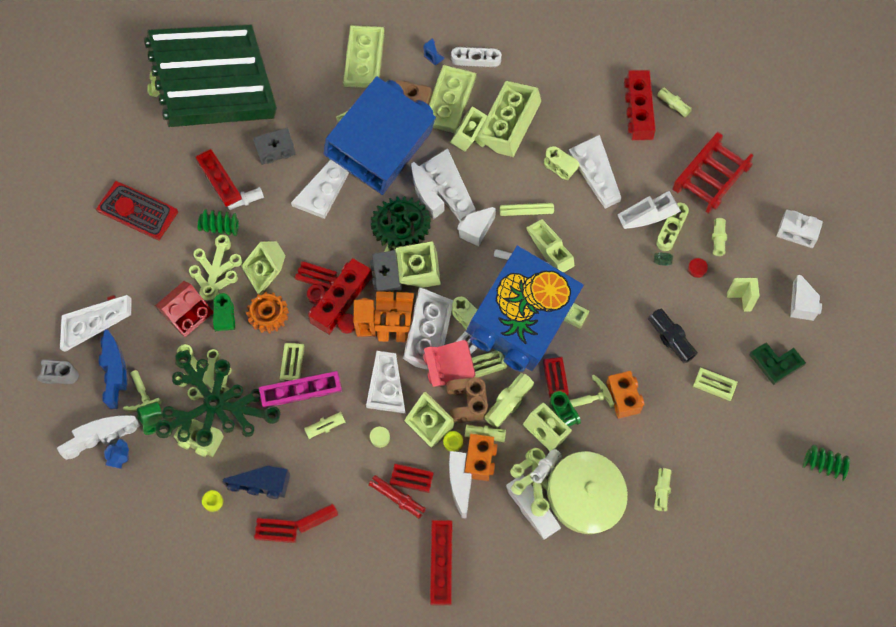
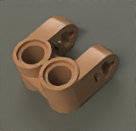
[446,377,488,423]

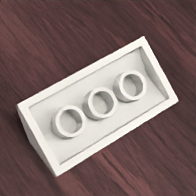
[403,287,453,370]

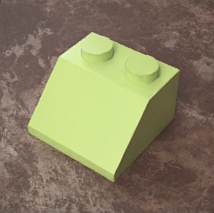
[396,241,441,288]

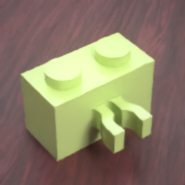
[450,106,487,152]

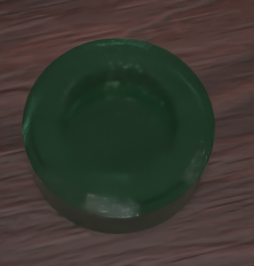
[654,252,673,266]

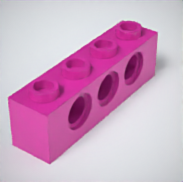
[259,371,343,408]

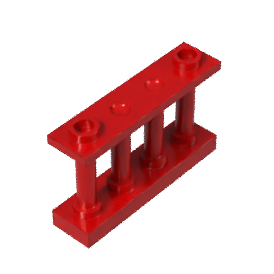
[672,132,754,214]

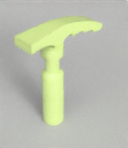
[123,370,162,411]
[570,375,614,408]

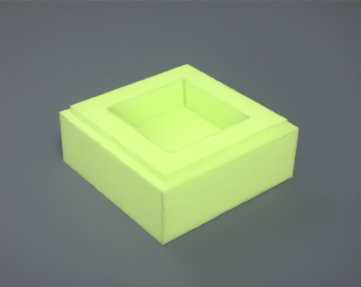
[564,303,589,329]

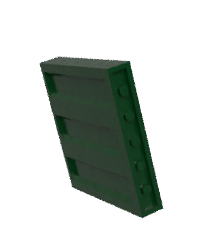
[144,24,277,127]

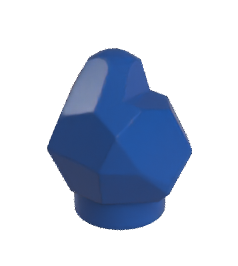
[104,439,129,469]

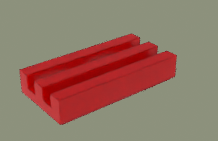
[295,261,337,290]
[543,357,569,398]
[390,464,434,493]
[296,504,338,533]
[254,518,298,543]

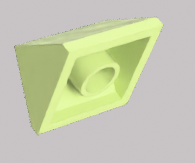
[404,392,454,448]

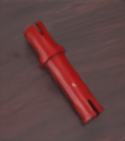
[369,475,426,519]

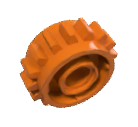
[246,292,289,334]

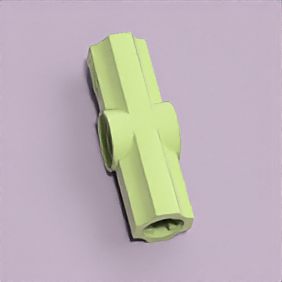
[484,373,534,429]

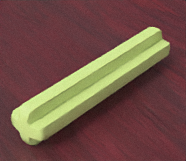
[500,203,554,216]

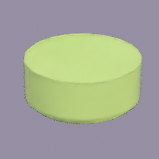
[370,427,390,448]

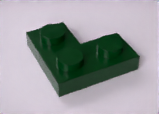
[749,342,806,385]

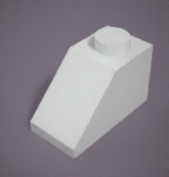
[457,207,496,246]
[790,275,822,321]

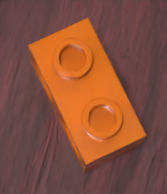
[354,298,376,337]
[606,371,644,419]
[465,434,498,481]

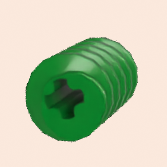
[197,209,239,236]
[802,445,850,481]

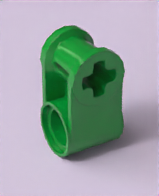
[213,293,235,332]
[549,391,581,427]
[137,401,163,435]

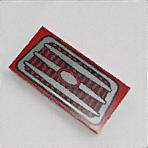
[96,181,179,241]

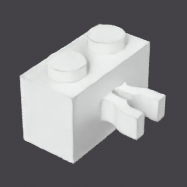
[776,209,823,248]

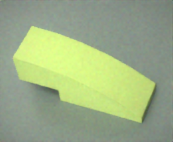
[527,219,575,273]

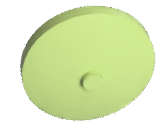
[547,452,628,534]

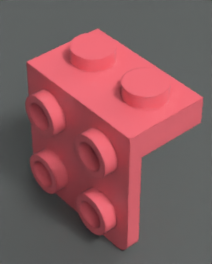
[423,340,476,387]

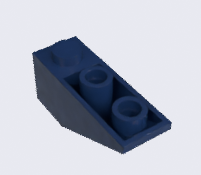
[222,466,290,499]

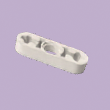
[451,47,502,67]

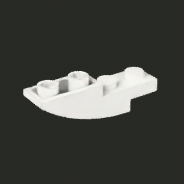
[57,416,141,460]

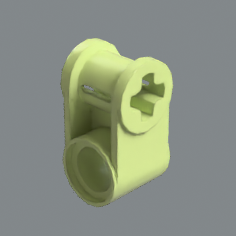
[544,146,580,180]
[452,297,478,330]

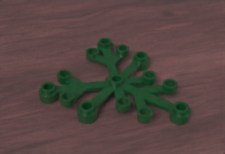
[155,351,281,447]

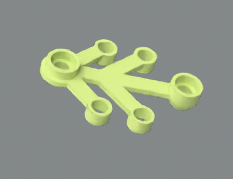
[189,235,242,301]
[176,344,231,402]
[510,448,551,517]

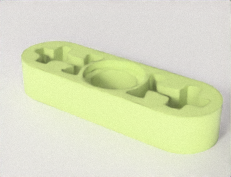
[657,203,689,251]

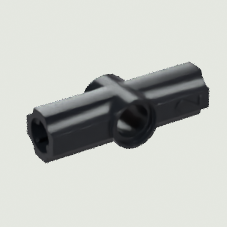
[648,308,698,363]

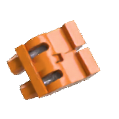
[375,291,414,342]

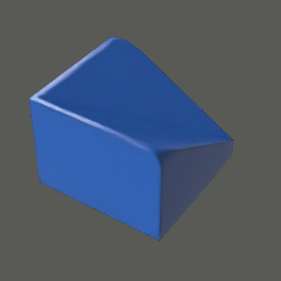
[424,38,444,65]

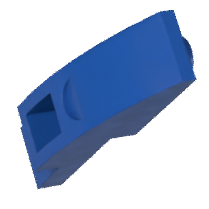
[98,330,128,409]

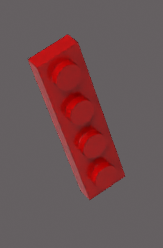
[195,149,242,207]
[430,520,452,606]

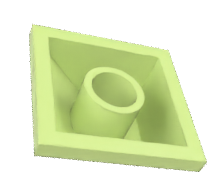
[241,241,286,295]

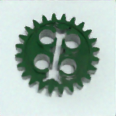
[371,196,431,250]

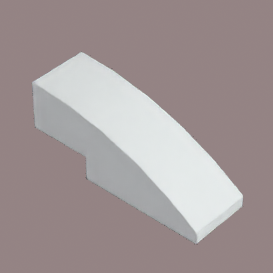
[411,162,444,219]
[618,191,681,229]
[449,451,472,519]
[506,474,561,540]

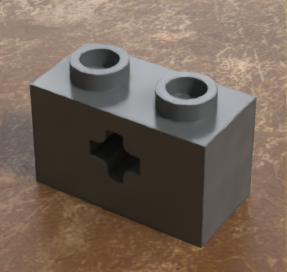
[253,128,296,165]
[370,250,402,292]

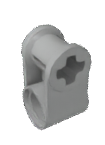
[37,359,79,384]

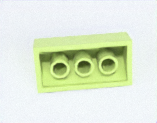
[477,81,541,157]

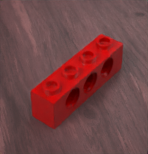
[624,70,656,140]
[308,258,373,335]

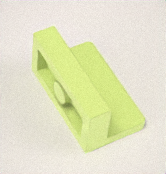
[727,278,760,312]

